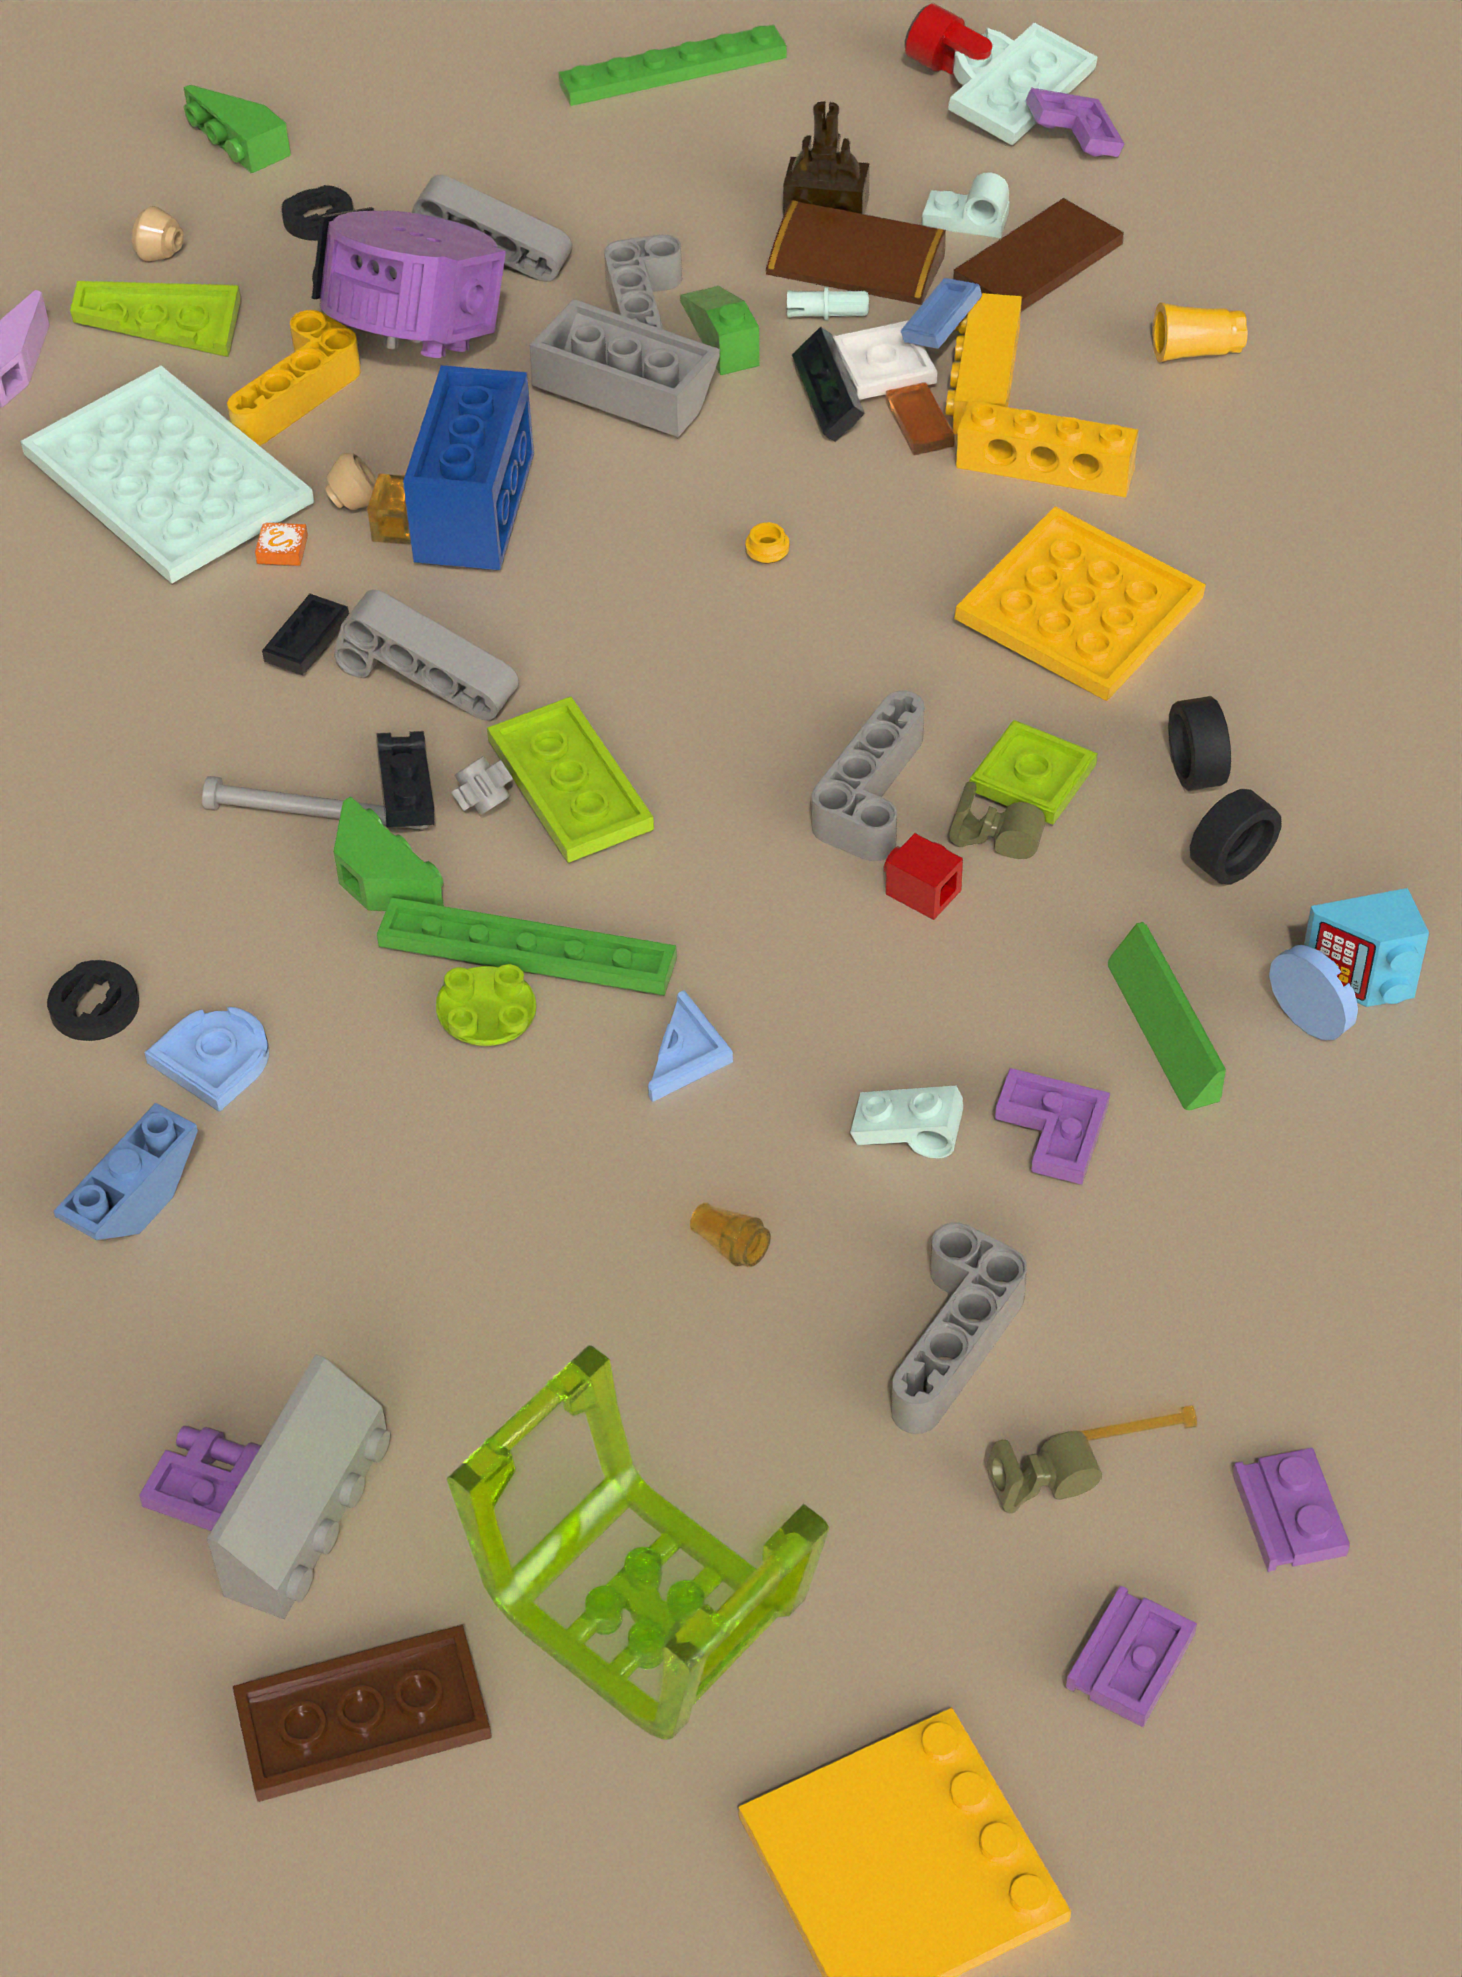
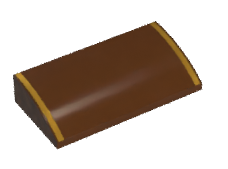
[766,200,946,305]

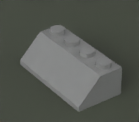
[530,299,720,437]
[207,1354,390,1620]

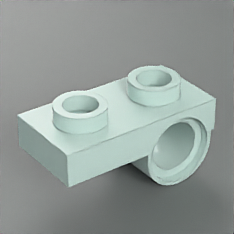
[850,1085,964,1159]

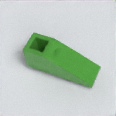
[184,85,291,174]

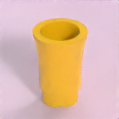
[1153,302,1247,362]

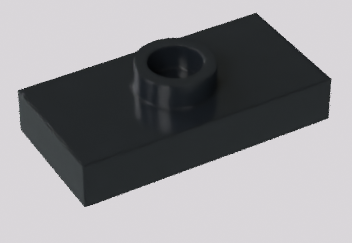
[262,593,349,675]

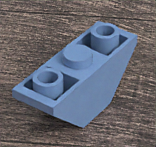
[54,1103,198,1240]

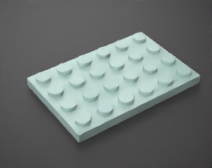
[20,366,314,584]

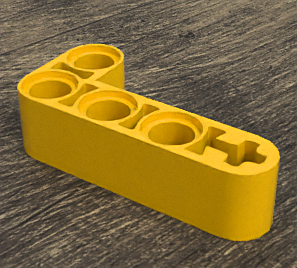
[227,310,361,446]

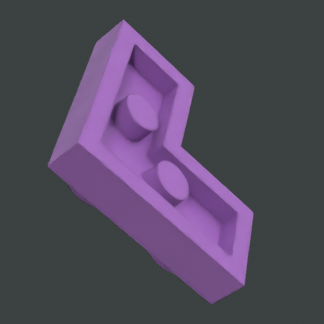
[1025,88,1124,157]
[995,1068,1110,1185]

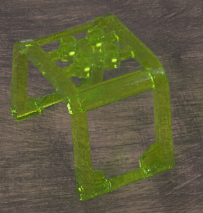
[447,1345,829,1740]

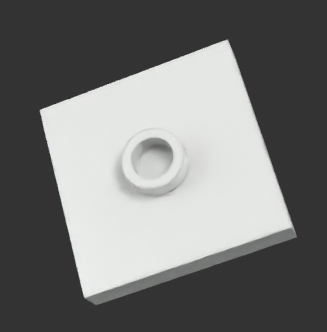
[833,320,937,400]

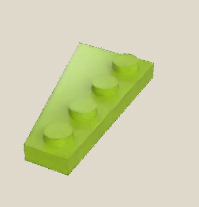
[70,281,241,357]

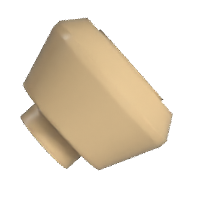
[132,206,184,262]
[325,453,382,510]

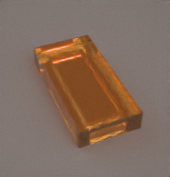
[886,382,955,455]

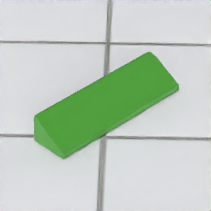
[1108,922,1226,1110]

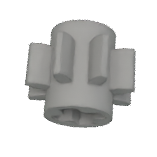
[451,756,513,815]

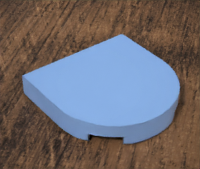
[144,1007,269,1112]

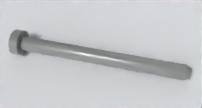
[202,776,429,830]

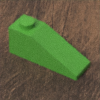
[680,286,760,376]

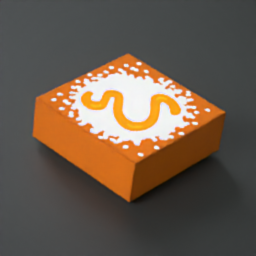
[255,523,308,566]

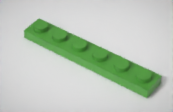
[558,25,787,106]
[377,897,677,995]

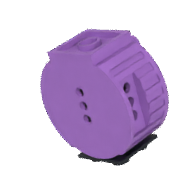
[311,207,506,358]

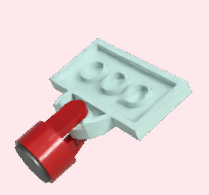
[904,3,1098,145]

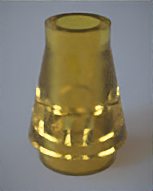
[690,1202,771,1267]

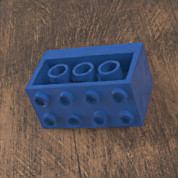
[403,365,534,570]

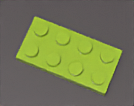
[487,696,654,863]

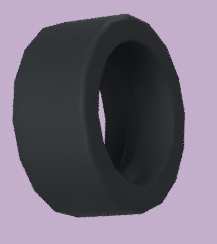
[1168,696,1231,791]
[1189,789,1282,884]

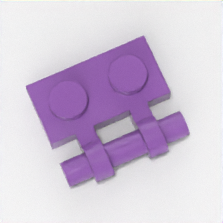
[139,1425,261,1531]

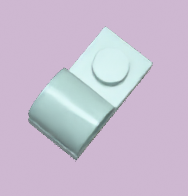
[922,173,1010,238]

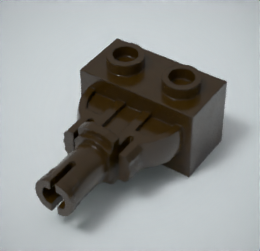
[783,101,870,216]

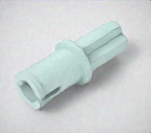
[787,287,869,321]

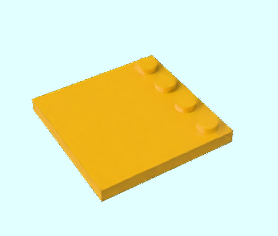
[954,506,1206,701]
[738,1707,1071,1977]

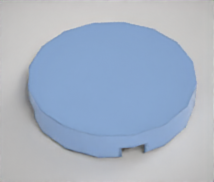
[1269,945,1358,1040]

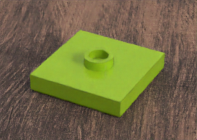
[969,720,1098,825]

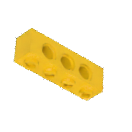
[956,401,1139,498]

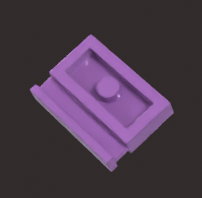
[1232,1447,1350,1572]
[1066,1585,1197,1727]

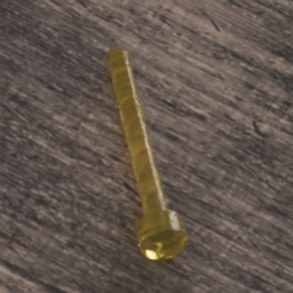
[1079,1405,1197,1441]

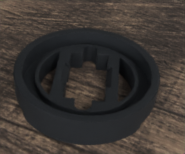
[281,185,354,241]
[47,960,139,1041]

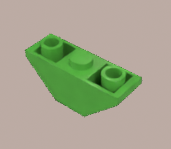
[333,796,444,911]

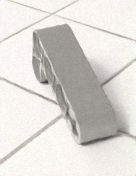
[412,175,572,282]
[604,234,682,329]
[334,590,519,720]
[812,691,924,861]
[891,1222,1027,1434]

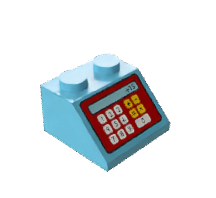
[1304,888,1429,1007]

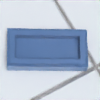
[900,278,982,349]

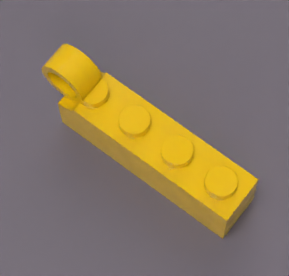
[946,293,1022,434]

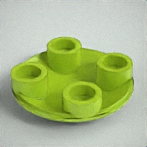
[436,964,536,1046]

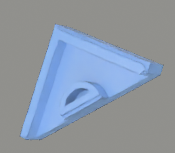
[648,990,733,1102]

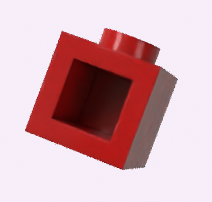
[884,833,963,920]

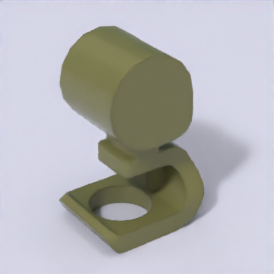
[949,782,1046,859]
[987,1431,1102,1513]

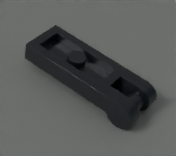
[376,731,434,828]

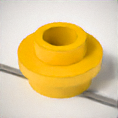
[745,522,790,563]

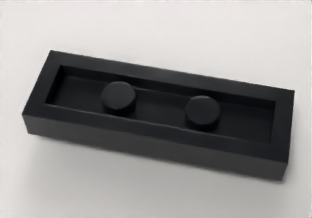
[792,326,865,442]

